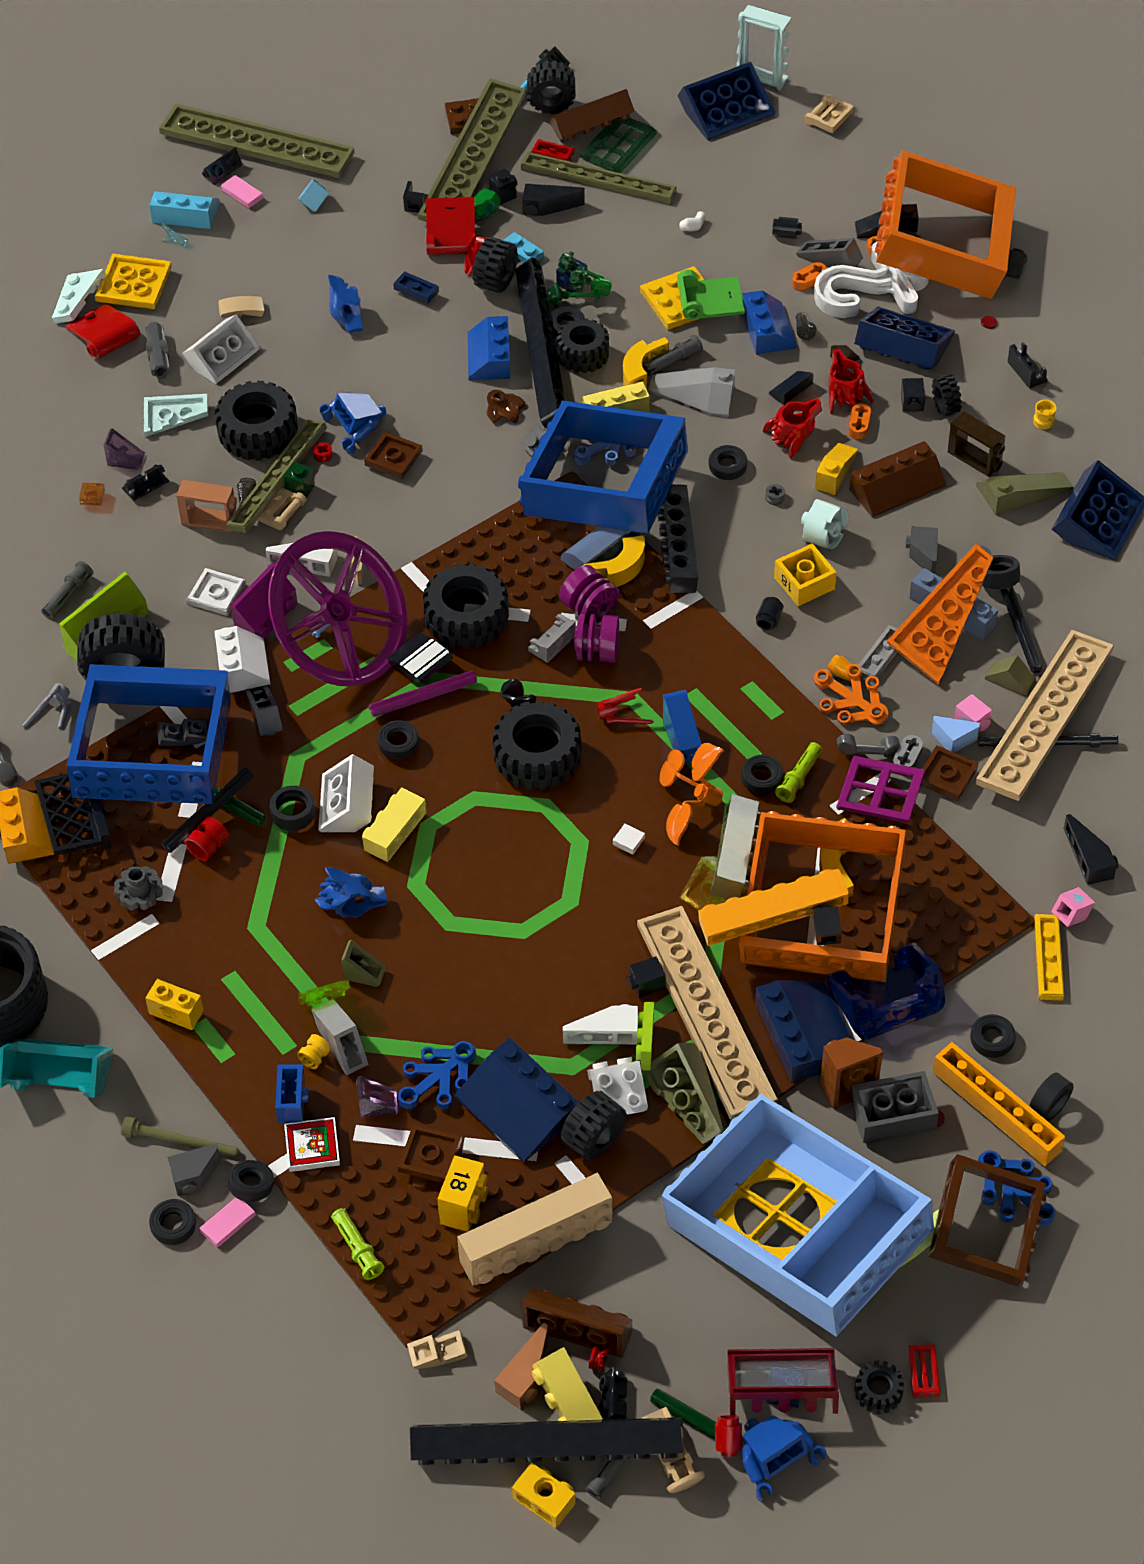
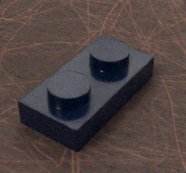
[393,271,439,304]

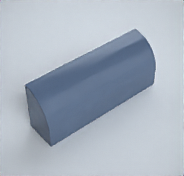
[561,526,644,570]

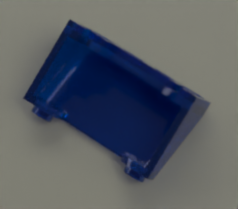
[826,943,945,1040]

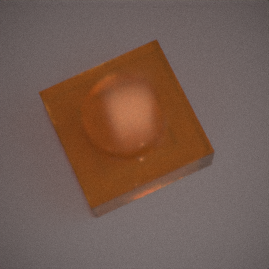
[79,483,105,505]

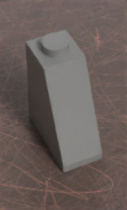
[311,999,369,1075]

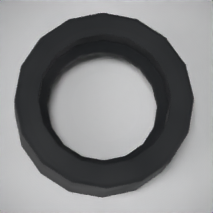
[982,555,1020,589]
[270,785,315,831]
[1029,1072,1074,1122]

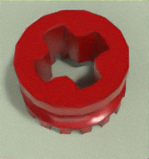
[313,442,333,463]
[588,1346,608,1372]

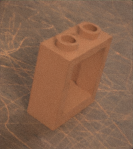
[176,479,237,532]

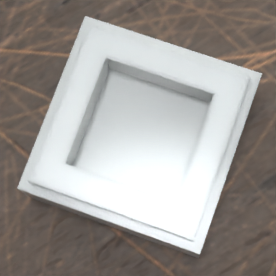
[613,824,645,854]

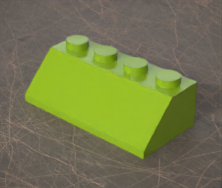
[59,572,149,660]

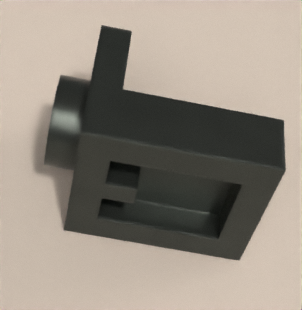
[536,46,570,66]

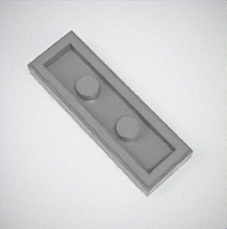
[858,625,898,683]

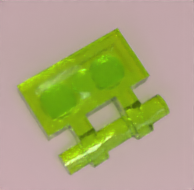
[298,979,350,1006]

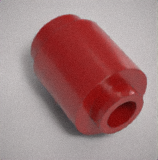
[715,1415,742,1457]

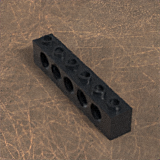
[658,484,698,593]

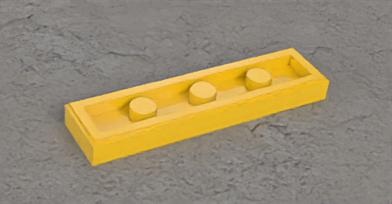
[1034,914,1064,1001]

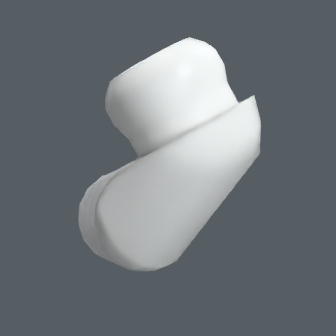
[680,211,706,232]

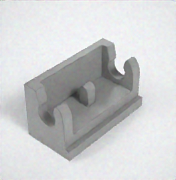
[528,614,576,663]

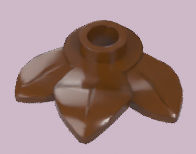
[486,390,526,423]

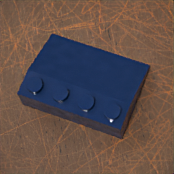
[678,62,776,140]
[854,306,955,369]
[1051,460,1144,560]
[755,980,851,1083]
[454,1037,579,1163]

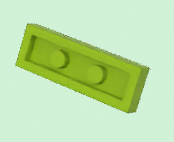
[636,1002,654,1071]

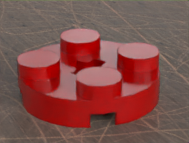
[464,235,487,276]

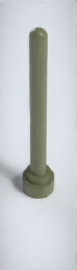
[121,1116,240,1157]

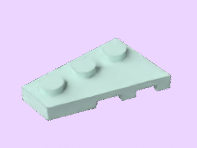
[52,269,106,324]
[144,394,208,437]

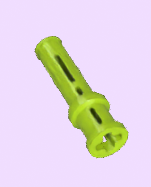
[775,742,823,803]
[331,1208,384,1280]

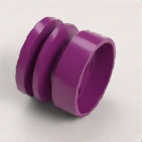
[559,565,619,624]
[574,613,619,663]

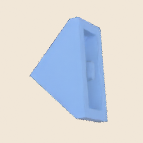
[931,716,980,753]

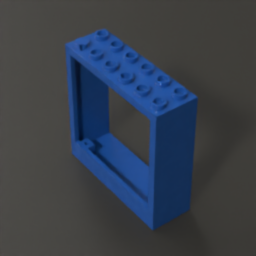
[518,401,688,534]
[67,664,231,804]

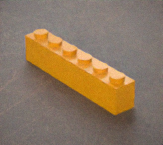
[698,868,849,946]
[933,1042,1065,1167]

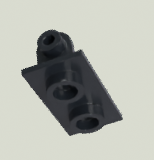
[202,147,243,185]
[122,464,170,501]
[599,1366,627,1420]

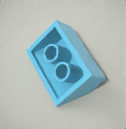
[149,191,220,229]

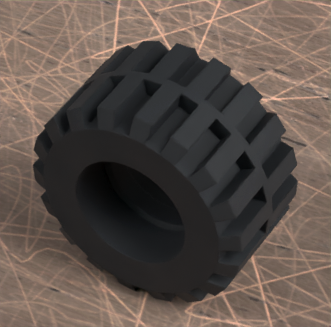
[527,61,576,114]
[473,237,518,293]
[557,318,609,373]
[561,1091,627,1160]

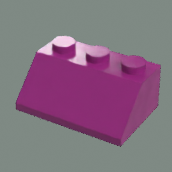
[231,563,298,639]

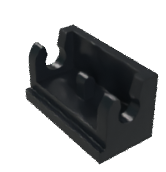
[1007,342,1048,389]

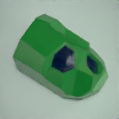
[474,189,500,220]

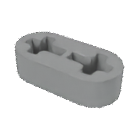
[893,735,923,767]

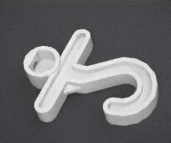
[814,242,929,318]

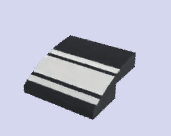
[387,632,453,684]

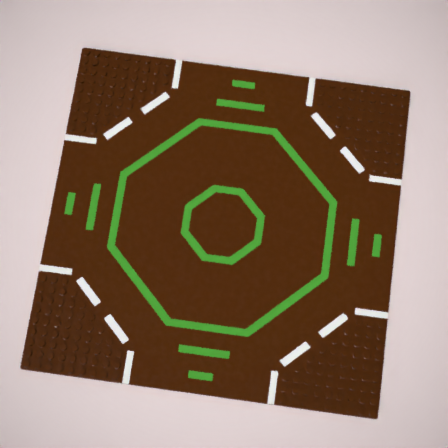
[0,472,1034,1348]

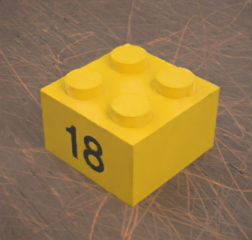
[774,543,837,607]
[437,1155,489,1232]

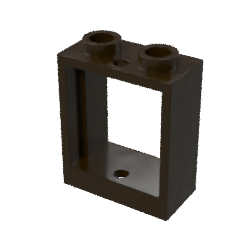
[947,411,1005,477]

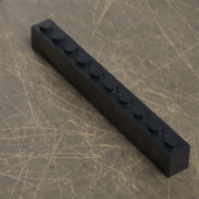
[410,1417,684,1465]

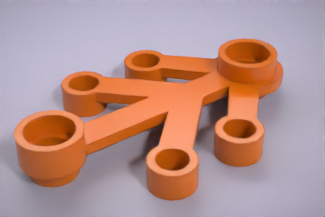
[814,664,889,726]

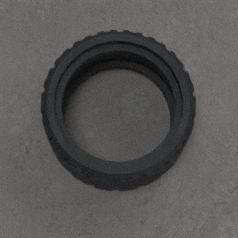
[0,925,48,1047]

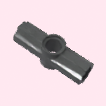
[145,322,170,379]

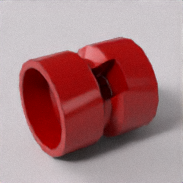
[184,817,229,861]

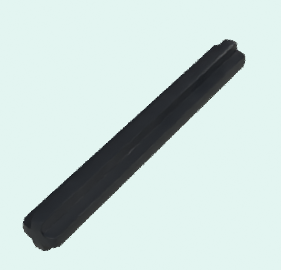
[1001,586,1043,673]
[162,768,254,853]

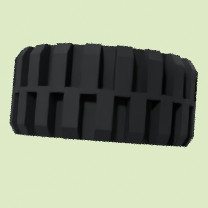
[215,380,298,461]
[423,564,509,649]
[77,612,165,681]
[493,701,582,790]

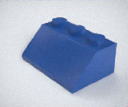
[742,290,796,354]
[467,316,510,380]

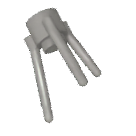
[22,683,71,729]

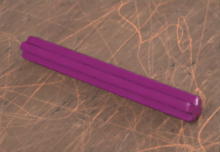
[369,671,477,717]

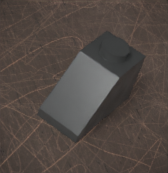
[905,526,938,574]
[167,1143,221,1195]

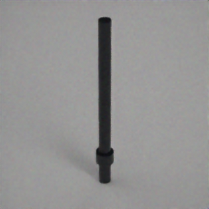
[978,733,1119,747]

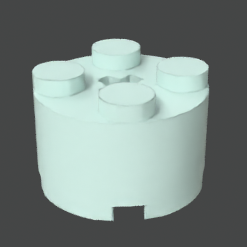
[801,499,848,549]

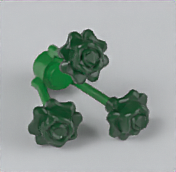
[547,251,612,308]

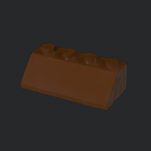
[548,89,635,141]
[849,441,946,517]
[521,1288,632,1358]

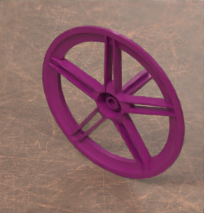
[268,531,407,687]

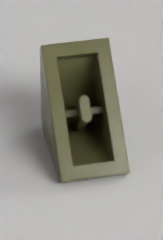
[985,655,1036,696]
[341,940,387,987]

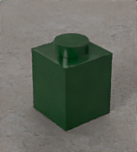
[284,462,315,498]

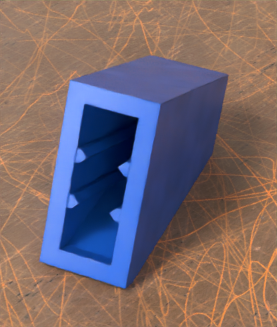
[663,690,702,764]

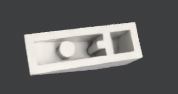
[265,543,338,577]
[563,1004,638,1044]

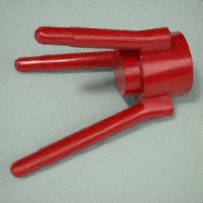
[597,688,654,724]

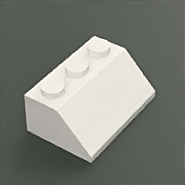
[182,315,260,384]
[215,626,270,693]
[318,754,374,832]

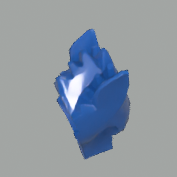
[328,275,363,334]
[315,867,388,918]

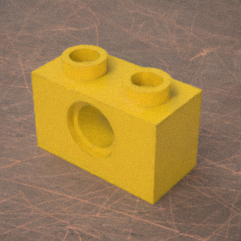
[145,979,204,1030]
[512,1463,576,1529]

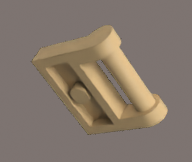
[803,94,854,134]
[257,487,307,530]

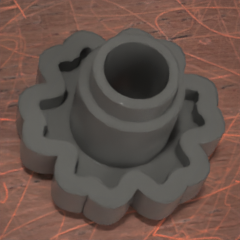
[114,866,163,910]

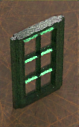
[580,118,657,173]

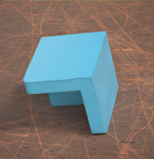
[299,178,329,211]

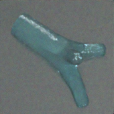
[160,222,188,246]

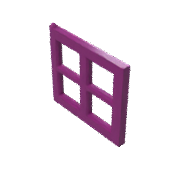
[836,755,925,824]

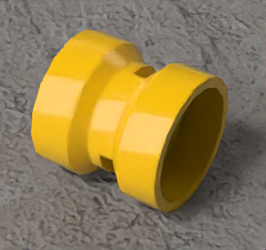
[1033,400,1057,430]
[297,1034,331,1069]

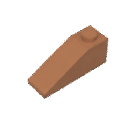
[494,1323,549,1410]

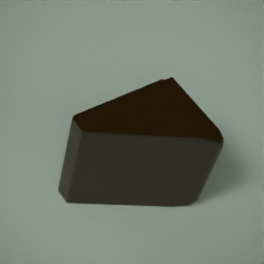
[830,345,860,361]

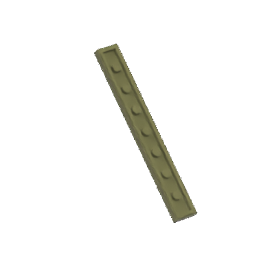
[521,152,677,204]
[226,420,327,534]

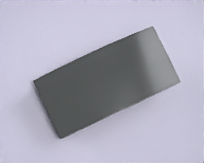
[157,719,208,746]

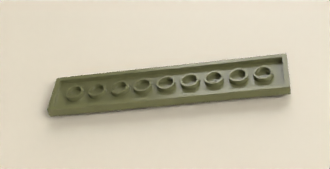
[418,78,526,222]
[159,104,355,178]

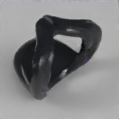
[500,679,536,708]

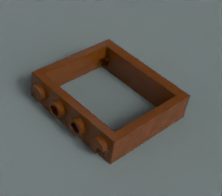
[928,1154,1047,1286]

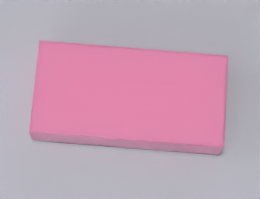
[221,175,263,208]
[199,1197,256,1248]

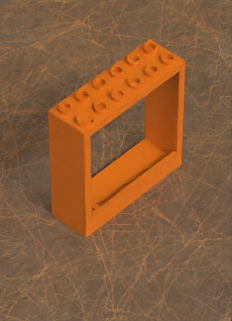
[875,150,1016,299]
[739,811,906,982]

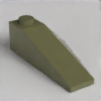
[976,472,1073,515]
[644,1043,724,1144]

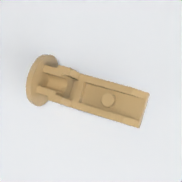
[642,1407,705,1493]

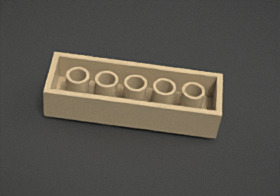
[457,1173,612,1286]

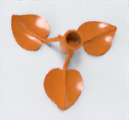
[659,743,724,846]

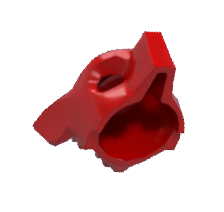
[828,349,874,413]
[762,398,822,459]

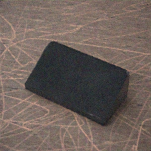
[769,371,814,405]

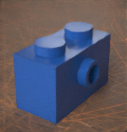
[275,1064,309,1124]

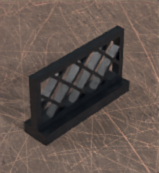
[34,773,111,856]

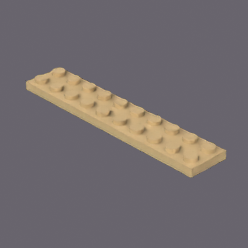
[976,630,1113,801]
[637,906,778,1120]

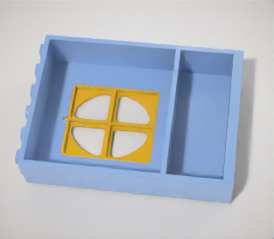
[662,1094,934,1337]

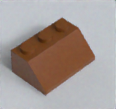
[820,1037,883,1109]

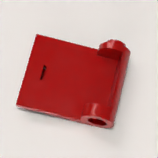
[426,197,475,255]
[65,303,141,359]

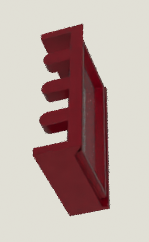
[727,1348,839,1415]

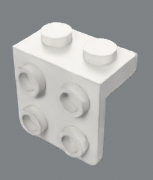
[587,1057,648,1115]

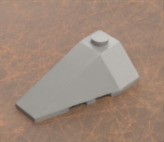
[649,367,735,418]

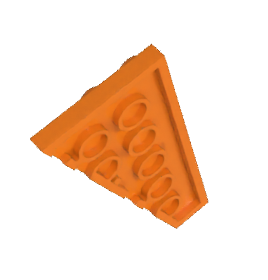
[887,544,993,686]

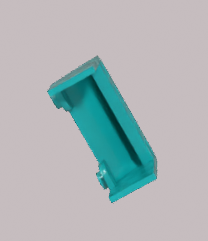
[0,1038,113,1098]

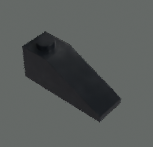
[522,183,585,216]
[855,204,919,238]
[244,685,283,736]
[1063,814,1119,885]

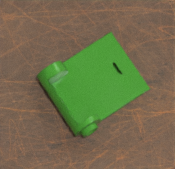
[677,270,745,319]

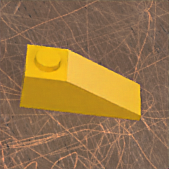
[815,443,859,495]

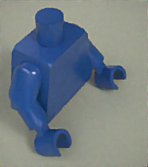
[320,392,387,454]
[742,1415,826,1502]

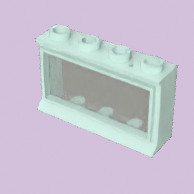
[736,5,791,92]

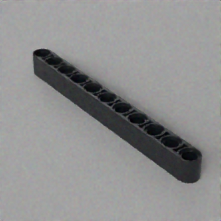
[515,257,565,428]

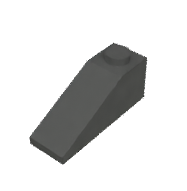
[796,238,863,268]

